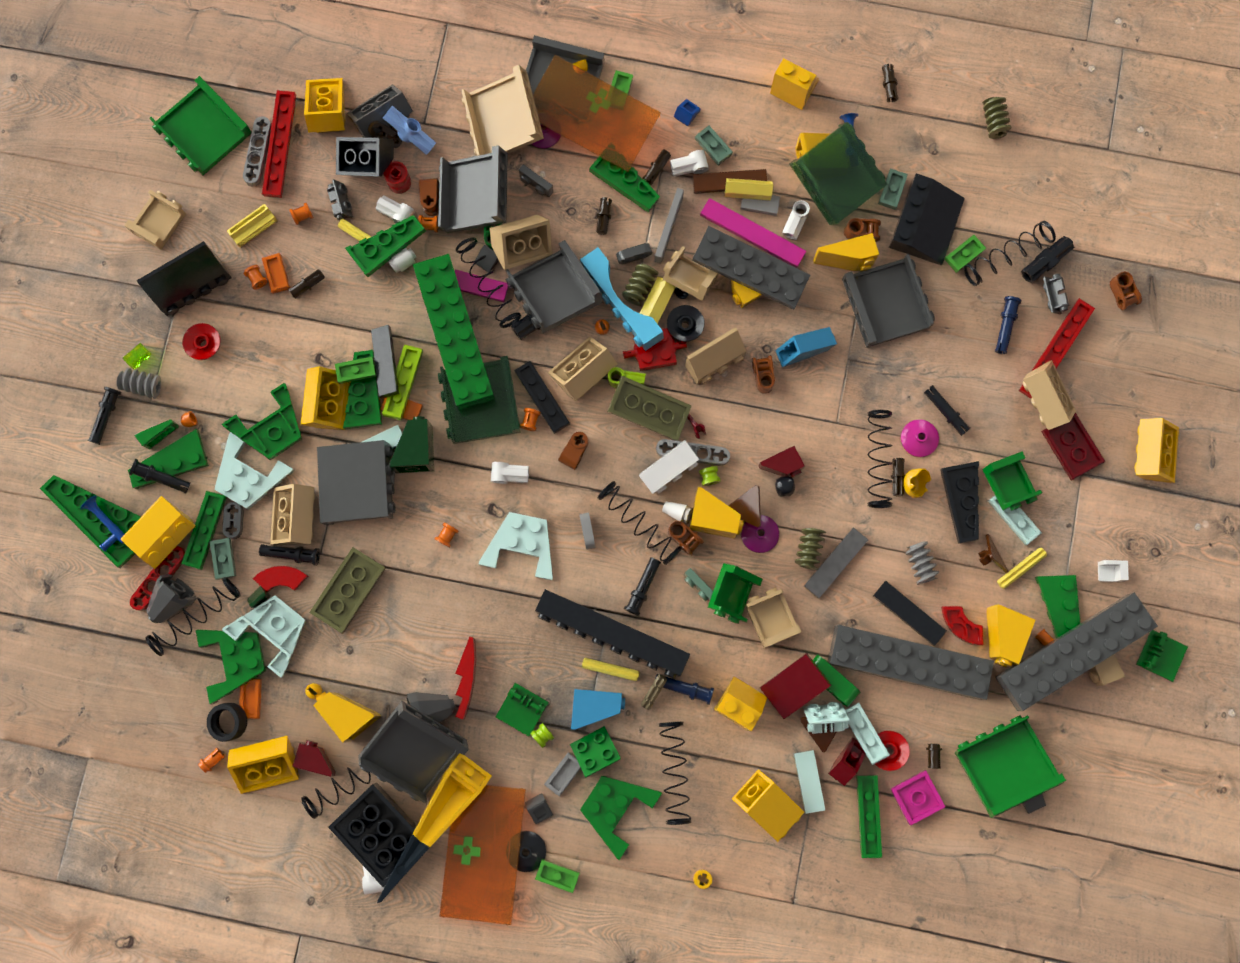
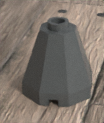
[146,574,197,623]
[406,692,455,723]

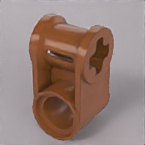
[419,178,439,216]
[844,218,881,242]
[1109,271,1142,310]
[752,355,775,394]
[558,432,588,470]
[668,521,704,556]

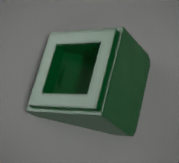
[247,586,271,608]

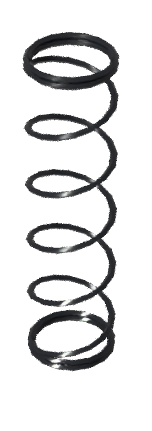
[964,221,1056,286]
[455,237,521,328]
[867,410,893,508]
[597,481,682,565]
[145,577,240,656]
[659,721,691,825]
[301,767,371,819]

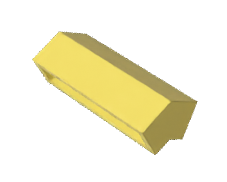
[725,178,773,200]
[227,204,277,248]
[640,277,675,324]

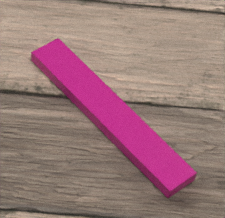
[700,198,806,268]

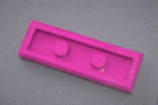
[455,269,509,303]

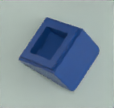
[674,99,701,126]

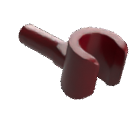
[687,414,706,439]

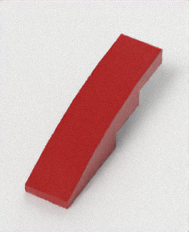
[455,636,476,720]

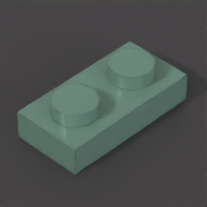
[695,125,733,166]
[878,168,908,210]
[210,538,236,580]
[684,568,713,602]

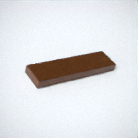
[693,169,767,194]

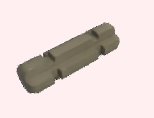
[641,674,667,710]

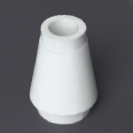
[662,501,692,523]

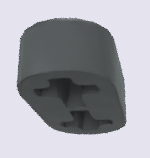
[616,243,652,264]
[223,502,244,539]

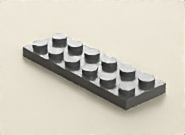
[692,226,810,310]

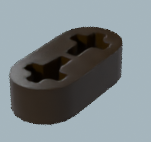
[368,121,402,148]

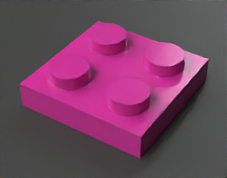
[890,770,945,826]

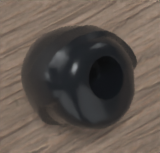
[775,476,795,497]

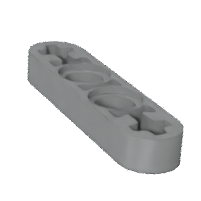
[243,116,272,187]
[656,439,730,466]

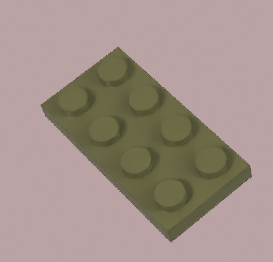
[607,376,692,441]
[309,547,386,634]

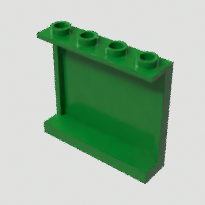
[149,76,252,175]
[955,715,1066,818]

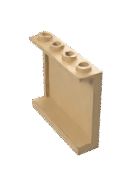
[461,65,544,156]

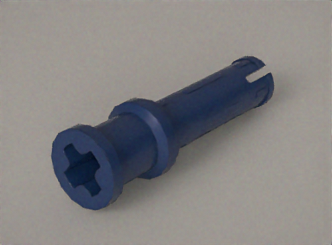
[995,296,1022,354]
[655,674,714,705]

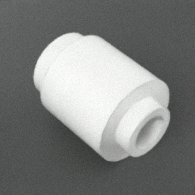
[388,248,416,273]

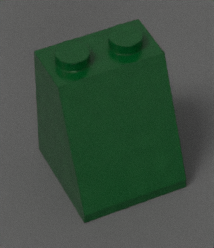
[390,416,434,474]

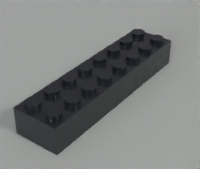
[535,589,690,679]

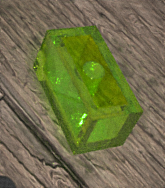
[123,343,152,369]

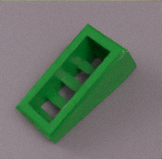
[134,419,179,449]

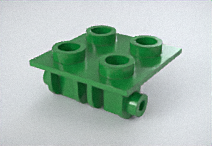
[1136,630,1188,682]
[496,683,549,737]
[570,726,621,778]

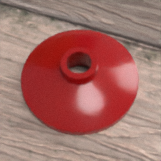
[182,323,221,360]
[875,731,910,771]

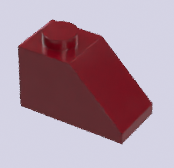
[758,446,805,478]
[828,737,866,786]
[292,740,336,777]

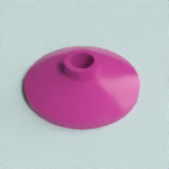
[901,420,939,457]

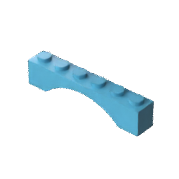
[580,247,664,351]

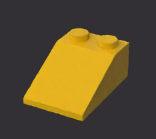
[304,78,345,133]
[813,233,879,272]

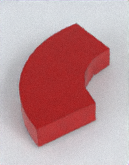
[252,566,309,592]
[941,606,984,646]

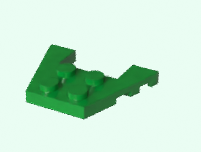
[222,383,302,460]
[196,629,266,705]
[580,776,662,860]

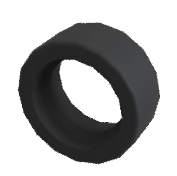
[207,703,247,742]

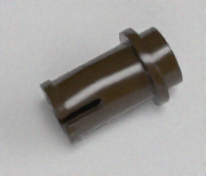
[926,743,942,769]

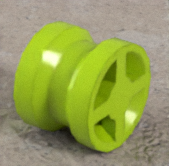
[699,466,721,486]
[530,723,555,748]

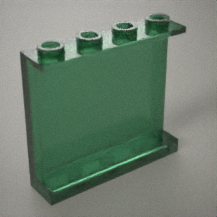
[789,122,887,225]
[438,356,521,444]

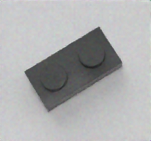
[519,164,554,197]

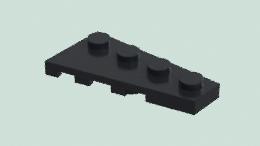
[940,461,979,544]

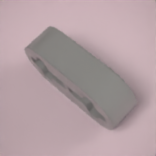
[579,512,596,550]

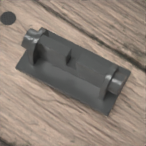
[327,179,353,220]
[1043,274,1070,314]

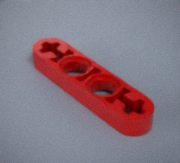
[130,546,186,611]

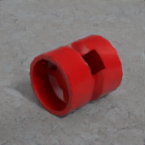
[383,161,411,194]

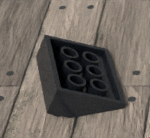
[889,173,965,266]
[136,241,232,316]
[328,783,417,887]

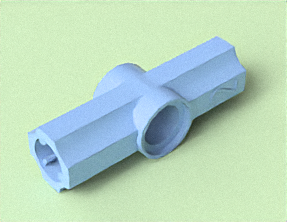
[383,106,436,155]

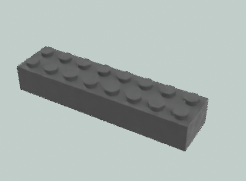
[995,592,1158,711]
[828,625,994,700]

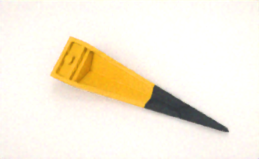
[377,753,492,903]

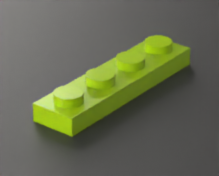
[382,345,423,421]

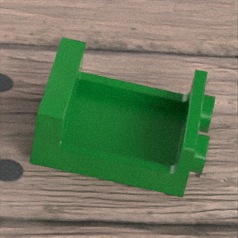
[982,451,1042,511]
[708,563,763,624]

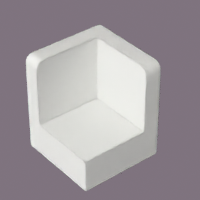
[1098,560,1129,582]

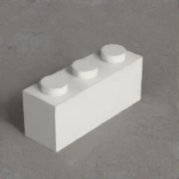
[639,440,699,494]

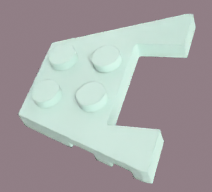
[214,432,294,510]
[479,512,553,580]
[222,596,306,678]

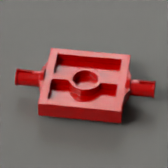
[623,328,687,371]

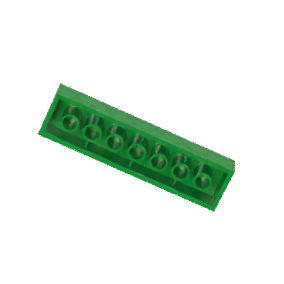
[413,254,495,411]

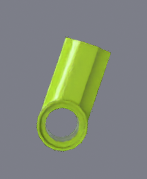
[608,367,646,388]

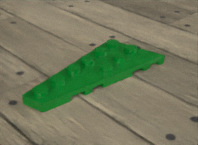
[40,475,141,568]

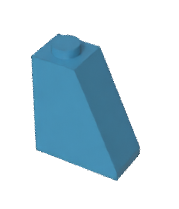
[775,327,837,367]
[571,689,625,730]

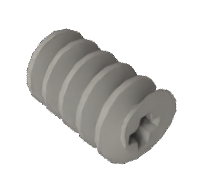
[116,368,161,399]
[906,541,939,585]

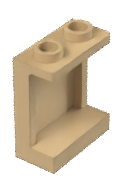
[124,190,186,250]
[663,246,719,301]
[745,587,801,648]

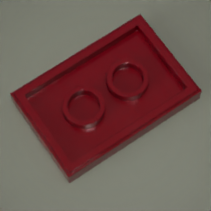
[1041,412,1106,481]
[760,653,831,719]

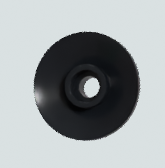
[667,305,705,342]
[506,831,546,872]

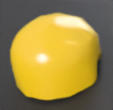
[904,468,931,498]

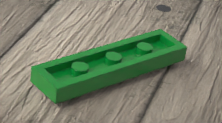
[181,491,227,570]
[856,775,882,858]

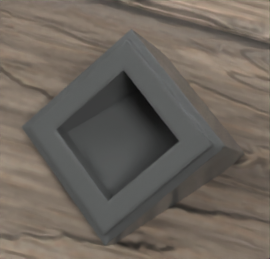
[475,245,499,272]
[525,793,553,824]
[1023,794,1046,814]

